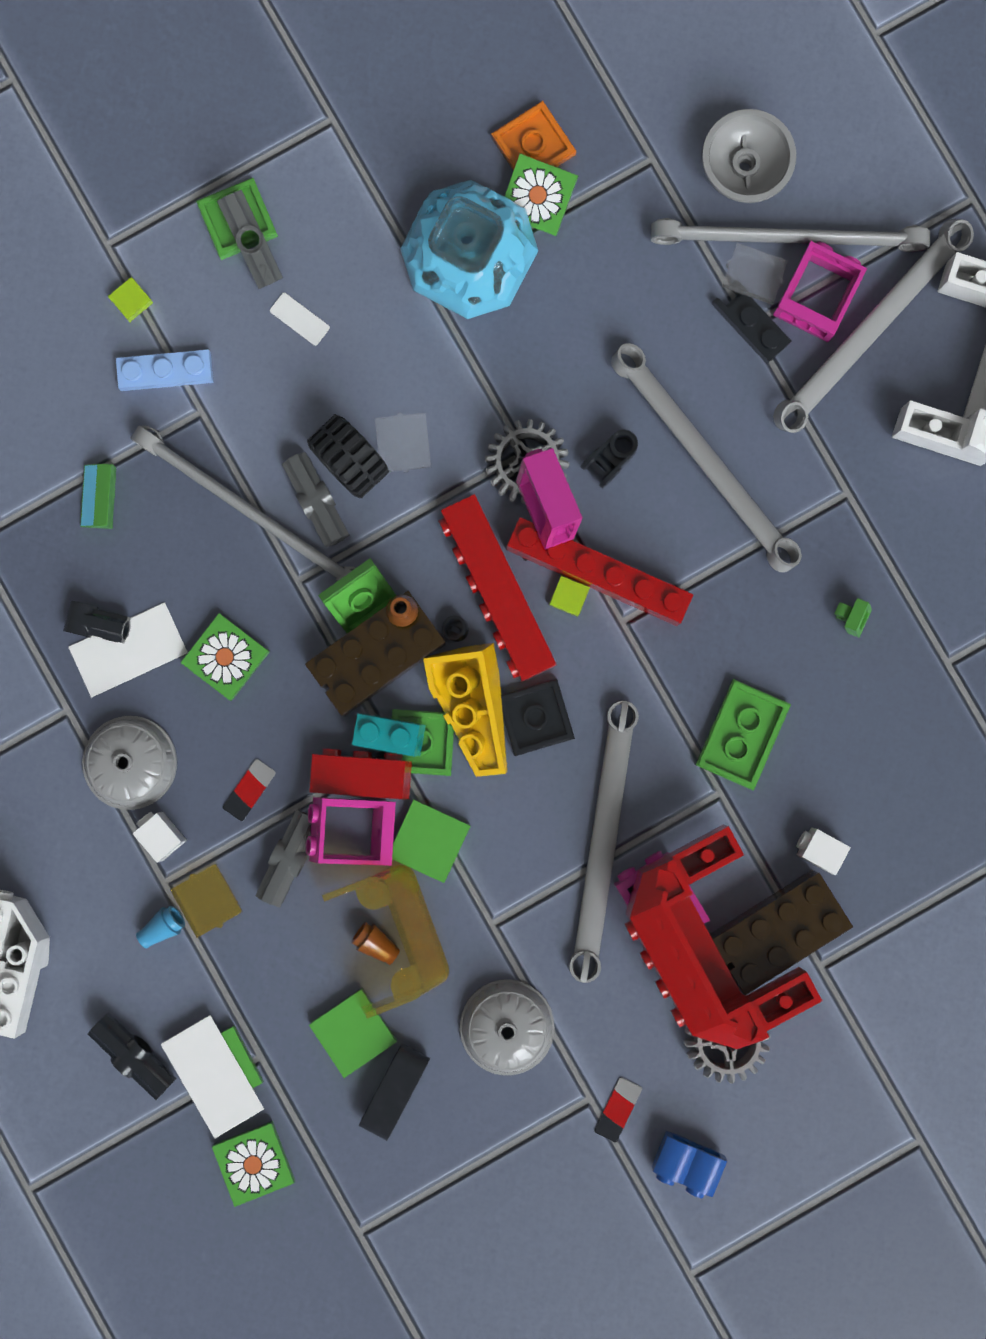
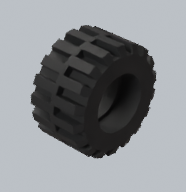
[307,414,389,498]

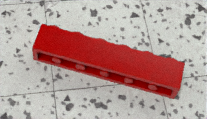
[438,494,557,682]
[507,517,694,626]

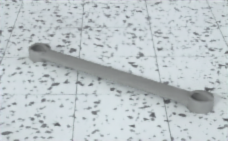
[651,218,930,252]
[773,219,974,433]
[611,343,802,572]
[130,426,355,581]
[569,701,639,983]

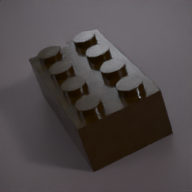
[305,590,446,717]
[710,870,853,995]

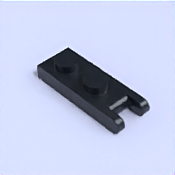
[712,281,792,364]

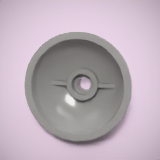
[702,109,796,203]
[82,716,177,810]
[460,979,555,1075]

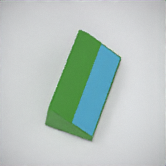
[80,464,117,529]

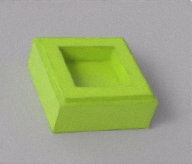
[108,277,153,322]
[549,576,590,617]

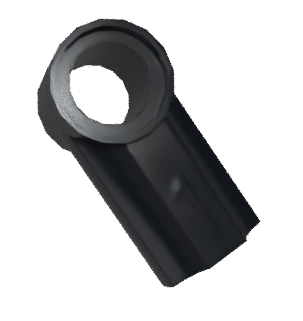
[63,601,131,643]

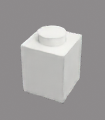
[133,812,187,863]
[796,828,851,875]

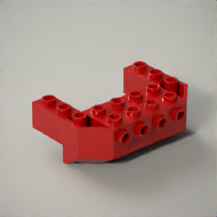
[624,824,822,1049]

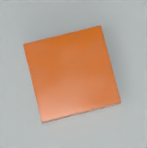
[491,101,576,171]

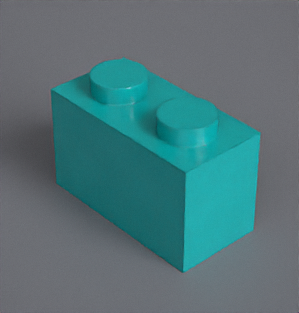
[352,714,426,757]

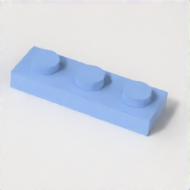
[116,349,213,391]

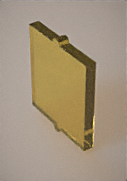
[170,864,243,938]

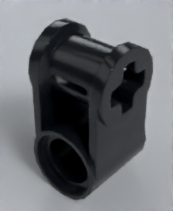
[580,429,638,489]

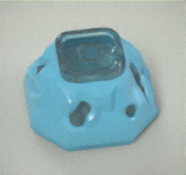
[400,180,538,319]

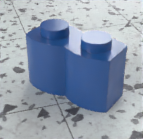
[652,1131,727,1198]

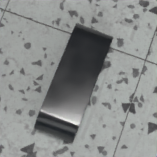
[359,1043,430,1141]

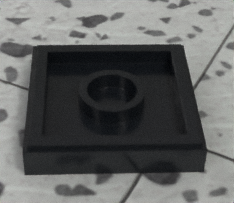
[501,679,575,756]

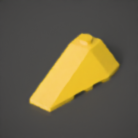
[423,643,507,777]

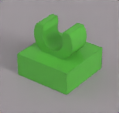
[834,598,872,638]

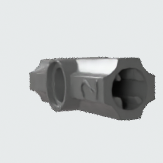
[217,189,283,289]
[282,452,350,548]
[255,809,312,908]

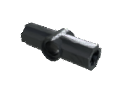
[88,1012,177,1100]

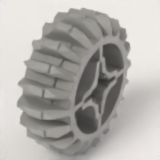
[485,419,569,504]
[684,1027,771,1084]

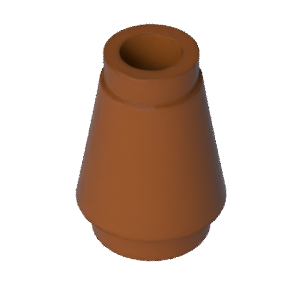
[386,595,418,627]
[351,922,400,965]

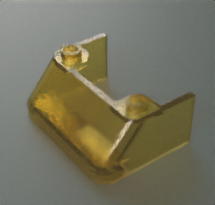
[320,865,449,1019]

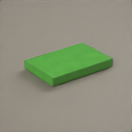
[695,679,791,791]

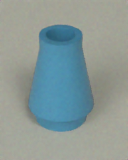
[136,906,185,949]

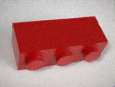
[309,749,412,799]

